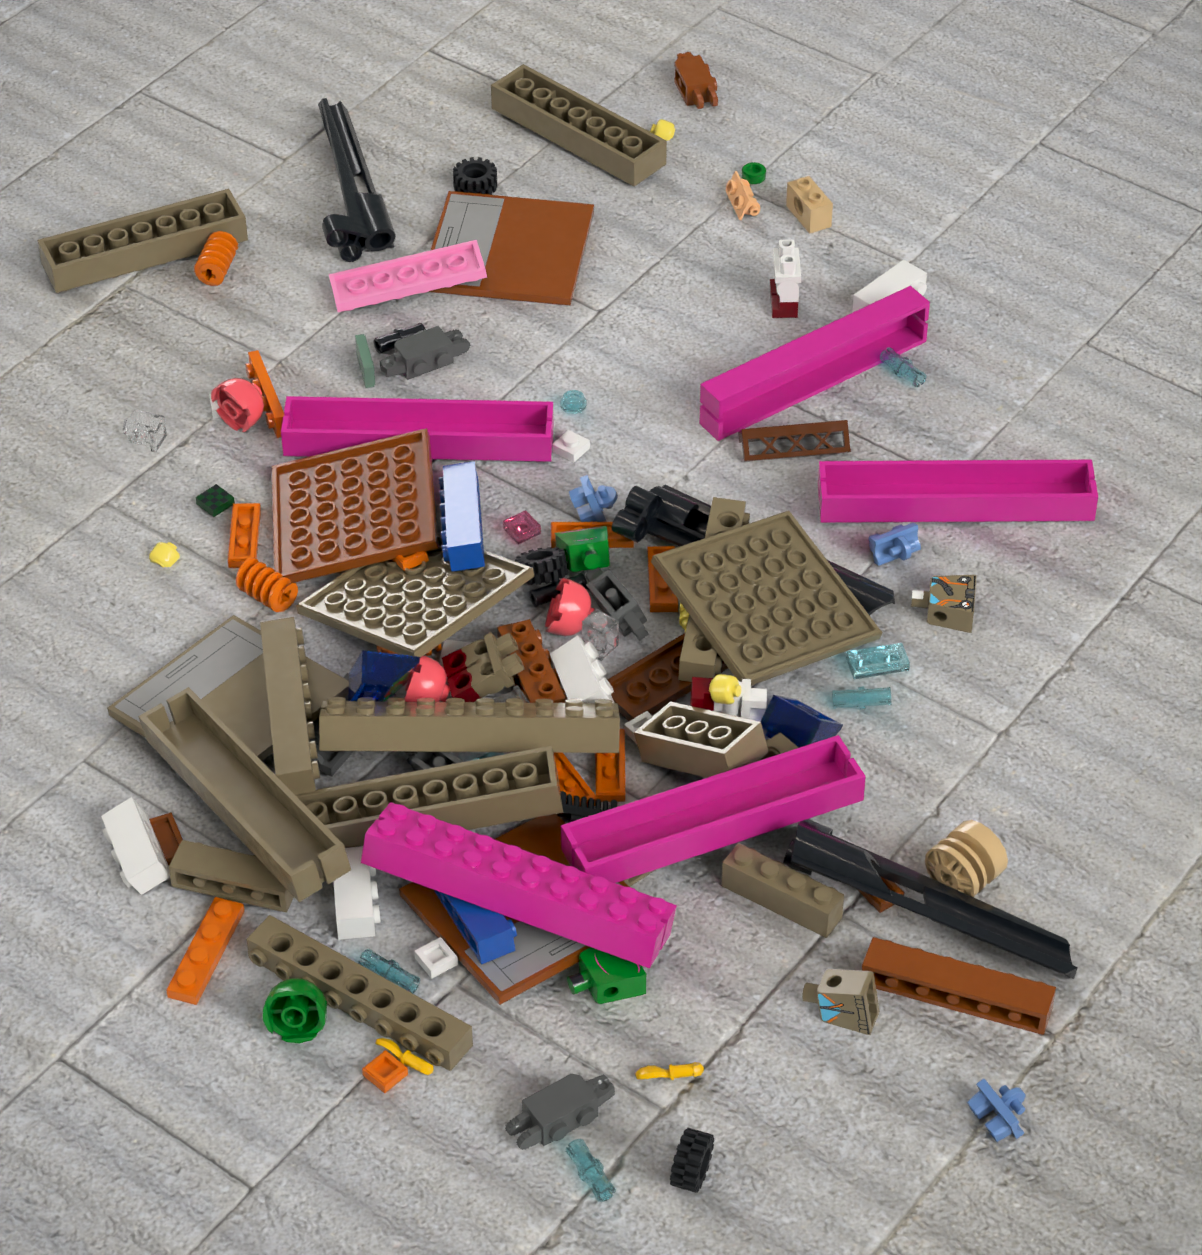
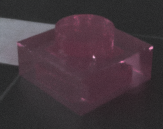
[503,510,541,545]

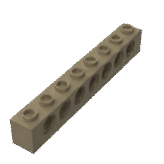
[679,497,750,682]
[246,915,473,1072]

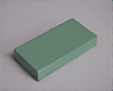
[355,334,376,388]

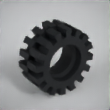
[453,157,497,195]
[515,547,568,585]
[670,1127,714,1193]

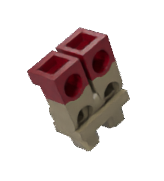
[442,632,525,702]

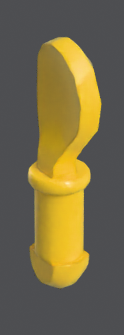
[375,1038,434,1075]
[635,1062,704,1080]

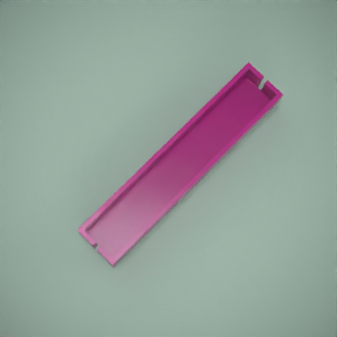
[699,286,930,441]
[281,396,554,462]
[818,459,1098,523]
[561,735,866,883]
[361,802,677,968]

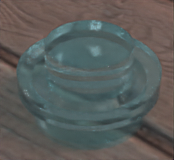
[560,390,587,414]

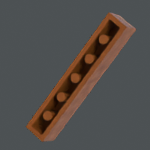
[862,937,1056,1035]

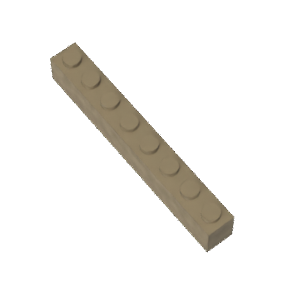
[260,617,320,795]

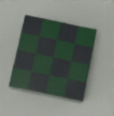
[196,484,235,517]

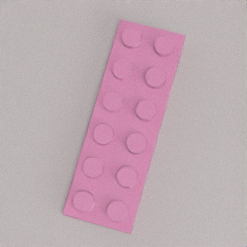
[329,240,487,312]

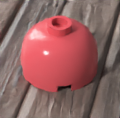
[211,378,264,432]
[545,578,595,637]
[404,656,450,702]

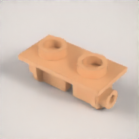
[725,171,761,220]

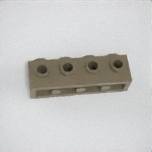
[169,840,294,913]
[721,843,844,938]

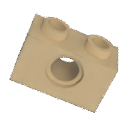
[786,176,833,234]

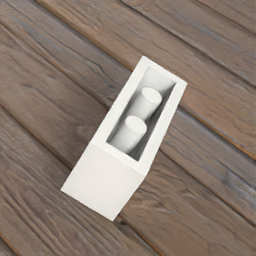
[852,260,927,313]
[550,635,614,703]
[101,797,170,895]
[333,846,381,940]

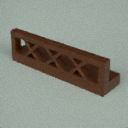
[738,420,851,462]

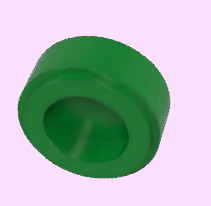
[742,162,766,184]

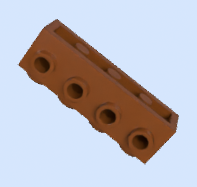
[497,619,568,703]

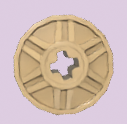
[925,820,1008,897]

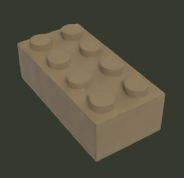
[634,702,769,778]

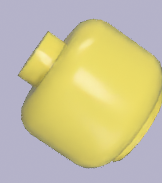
[650,119,676,141]
[149,542,180,567]
[709,674,741,705]

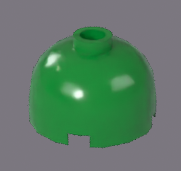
[263,978,327,1043]

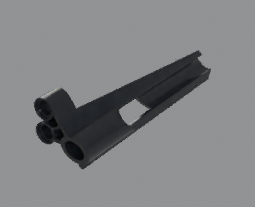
[318,98,396,262]
[612,484,895,616]
[783,819,1078,979]

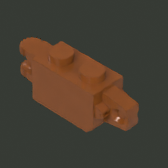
[674,52,718,109]

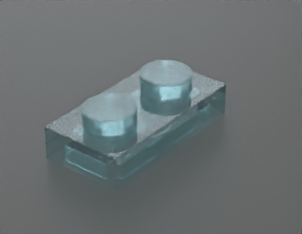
[846,643,910,679]

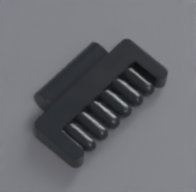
[557,791,617,823]

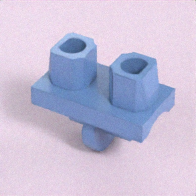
[569,475,618,522]
[868,522,921,566]
[967,1079,1026,1142]

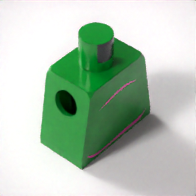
[555,526,610,572]
[567,947,647,1004]

